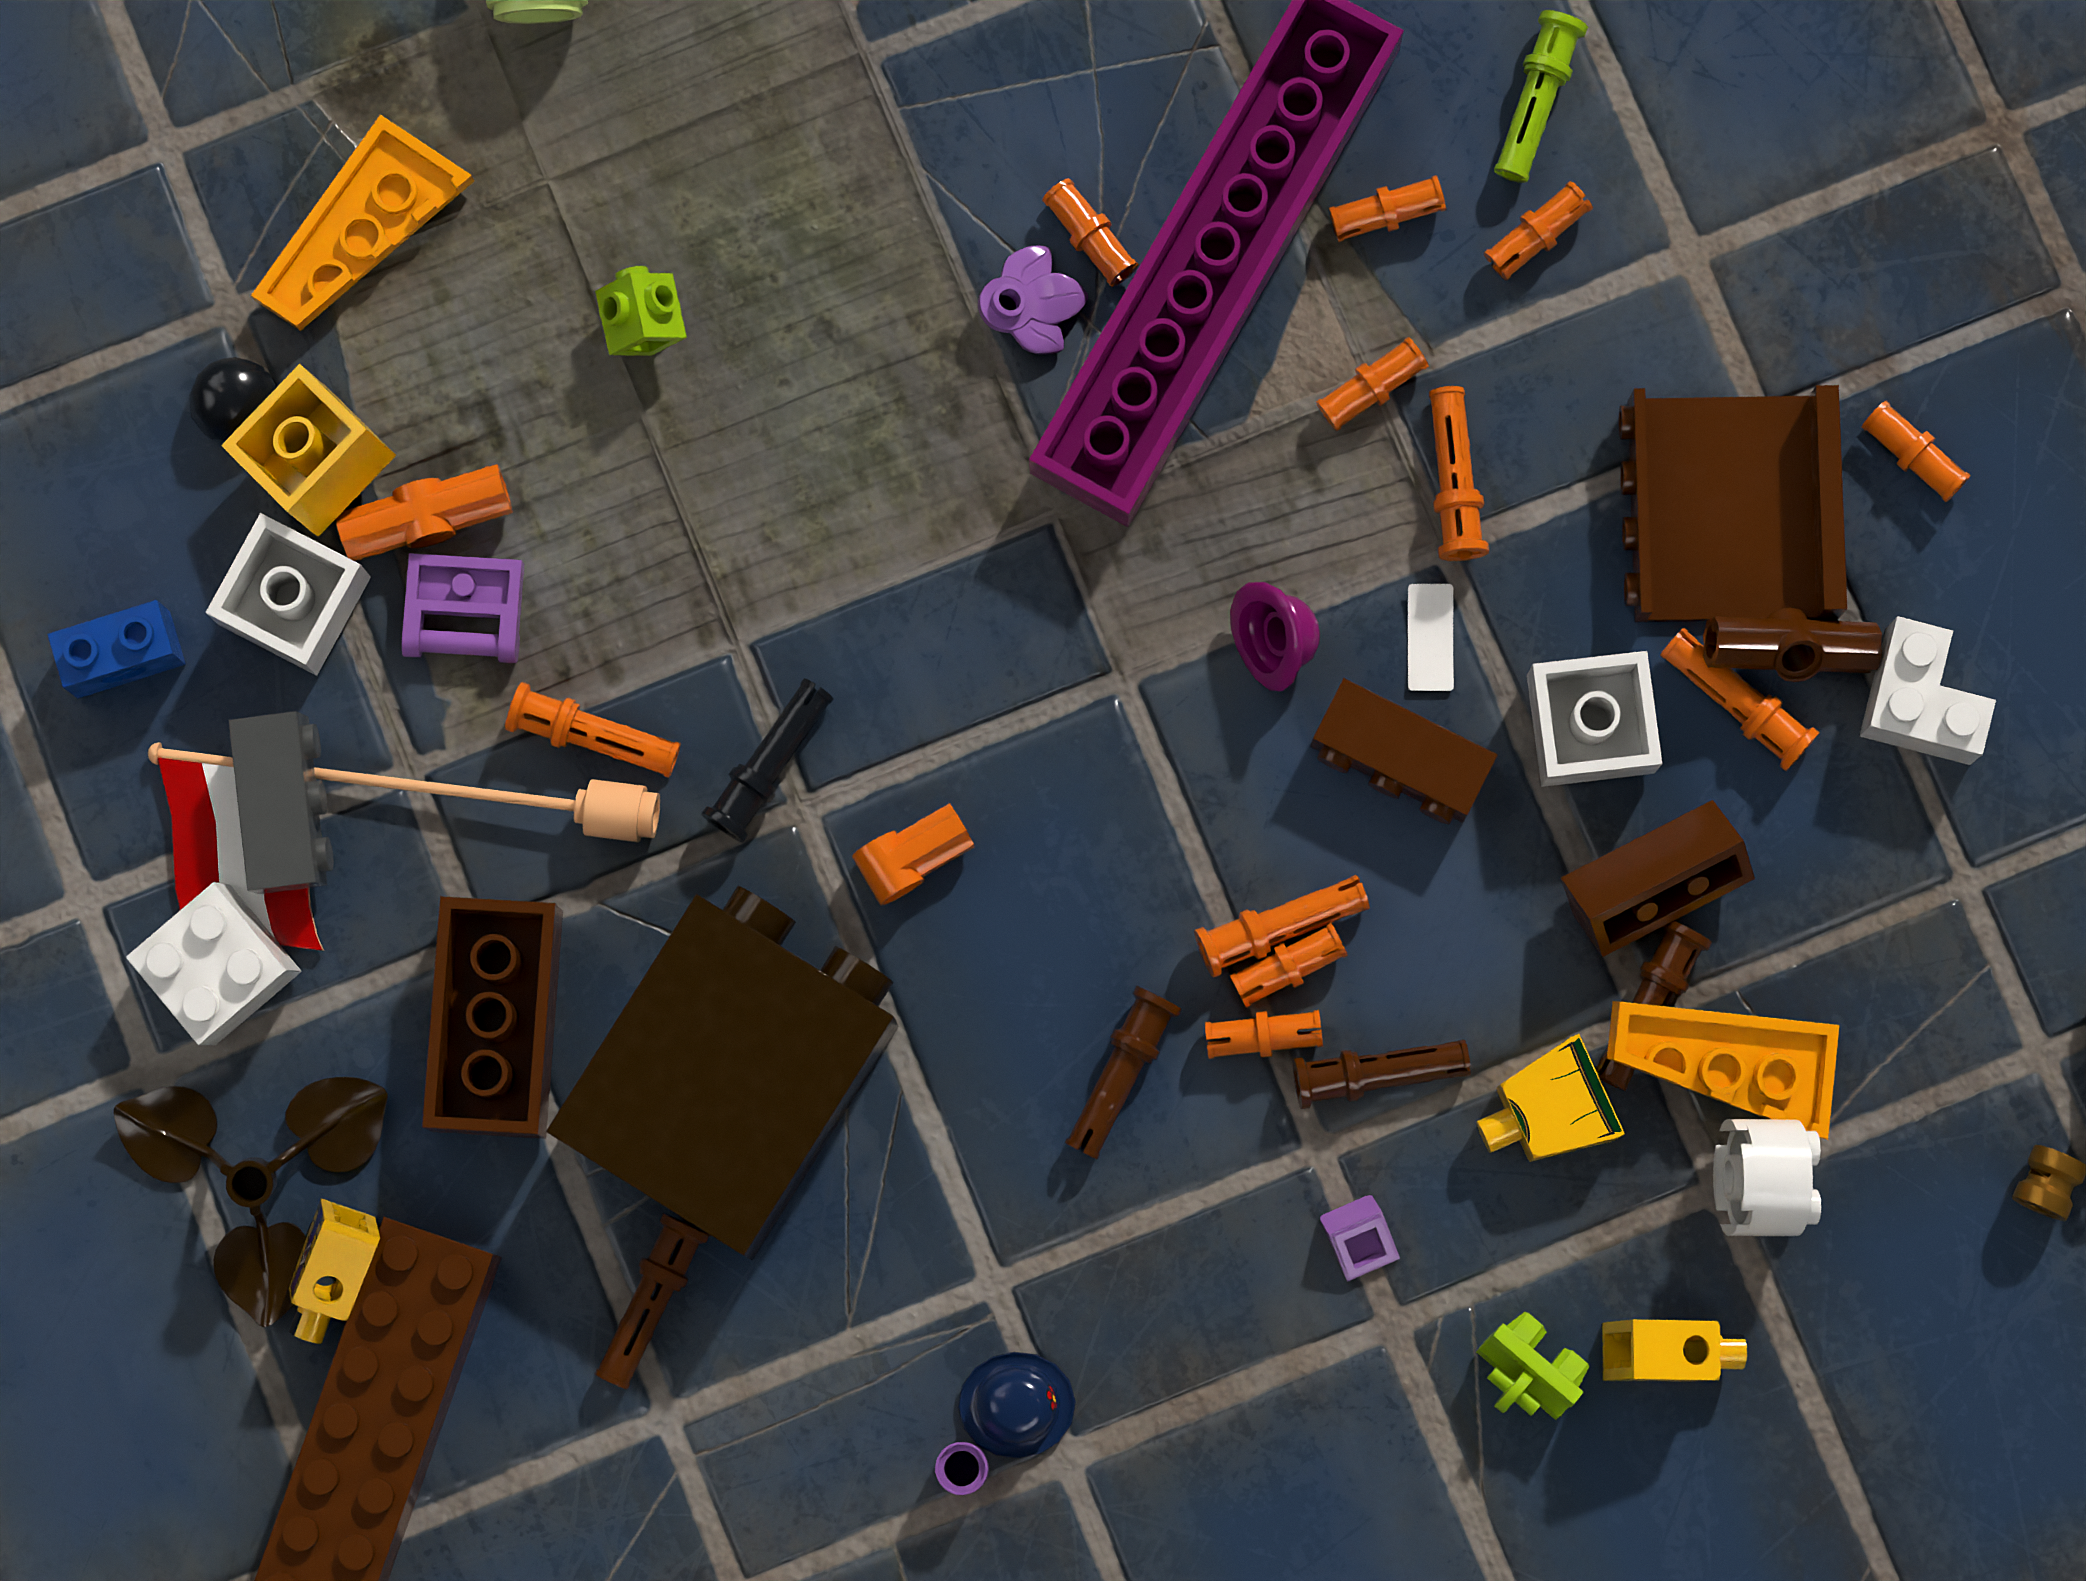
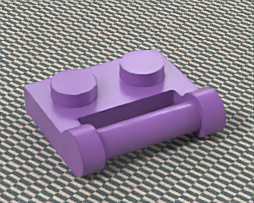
[402,553,525,663]

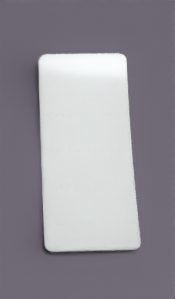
[1408,584,1454,691]

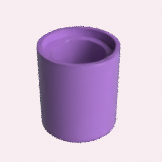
[935,1442,989,1495]

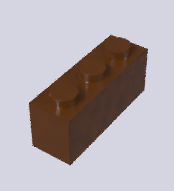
[1310,678,1498,825]
[1561,800,1755,957]

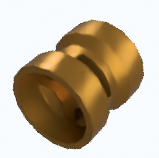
[2012,1145,2086,1221]

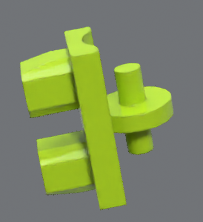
[1476,1312,1589,1420]

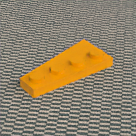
[251,114,474,331]
[1607,1001,1839,1140]

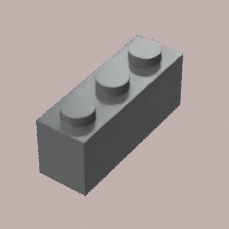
[229,711,334,894]

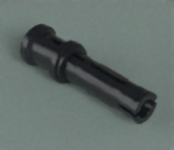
[701,678,834,843]

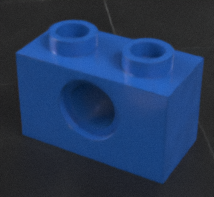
[47,600,186,699]

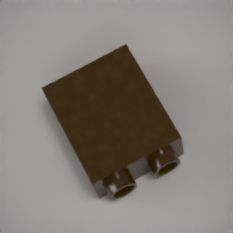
[546,886,899,1261]

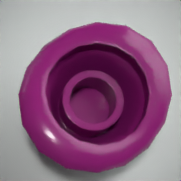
[1230,582,1320,691]

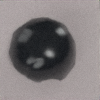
[189,357,276,441]

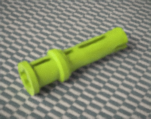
[1494,10,1588,183]

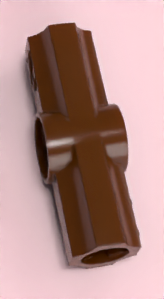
[1703,607,1882,682]

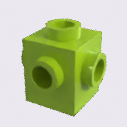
[595,266,687,356]

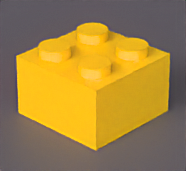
[221,364,396,537]

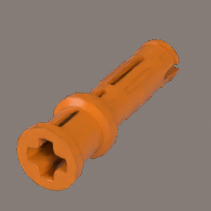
[1429,386,1489,561]
[1660,628,1820,771]
[505,682,681,778]
[1194,875,1370,978]

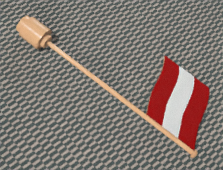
[148,742,660,951]

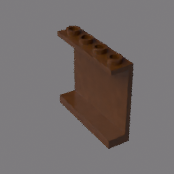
[1618,385,1847,622]

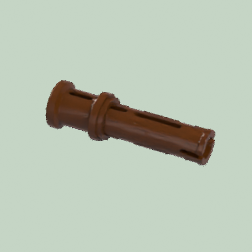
[1596,921,1712,1091]
[1064,986,1182,1160]
[1293,1039,1471,1109]
[595,1213,710,1390]

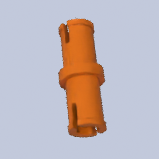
[1328,175,1446,242]
[1042,178,1139,287]
[1484,181,1593,281]
[1316,337,1429,431]
[1861,401,1971,502]
[1229,923,1348,1008]
[1205,1010,1323,1059]

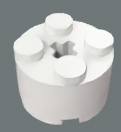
[1713,1119,1821,1236]

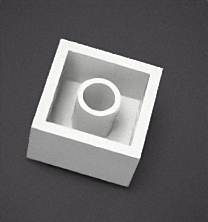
[205,513,371,676]
[1527,651,1662,787]
[126,882,302,1045]

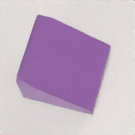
[1320,1195,1400,1282]

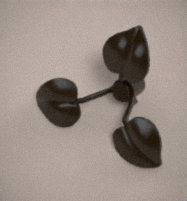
[114,1077,388,1327]

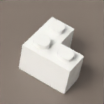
[1860,616,1996,765]

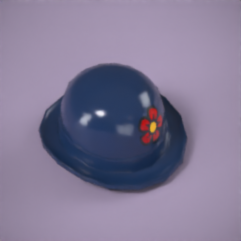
[958,1352,1076,1458]

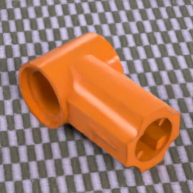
[852,803,975,906]

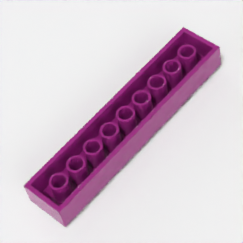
[1029,0,1404,527]

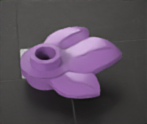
[978,245,1088,354]

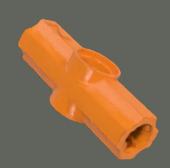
[336,464,513,561]

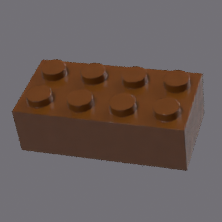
[422,896,563,1139]

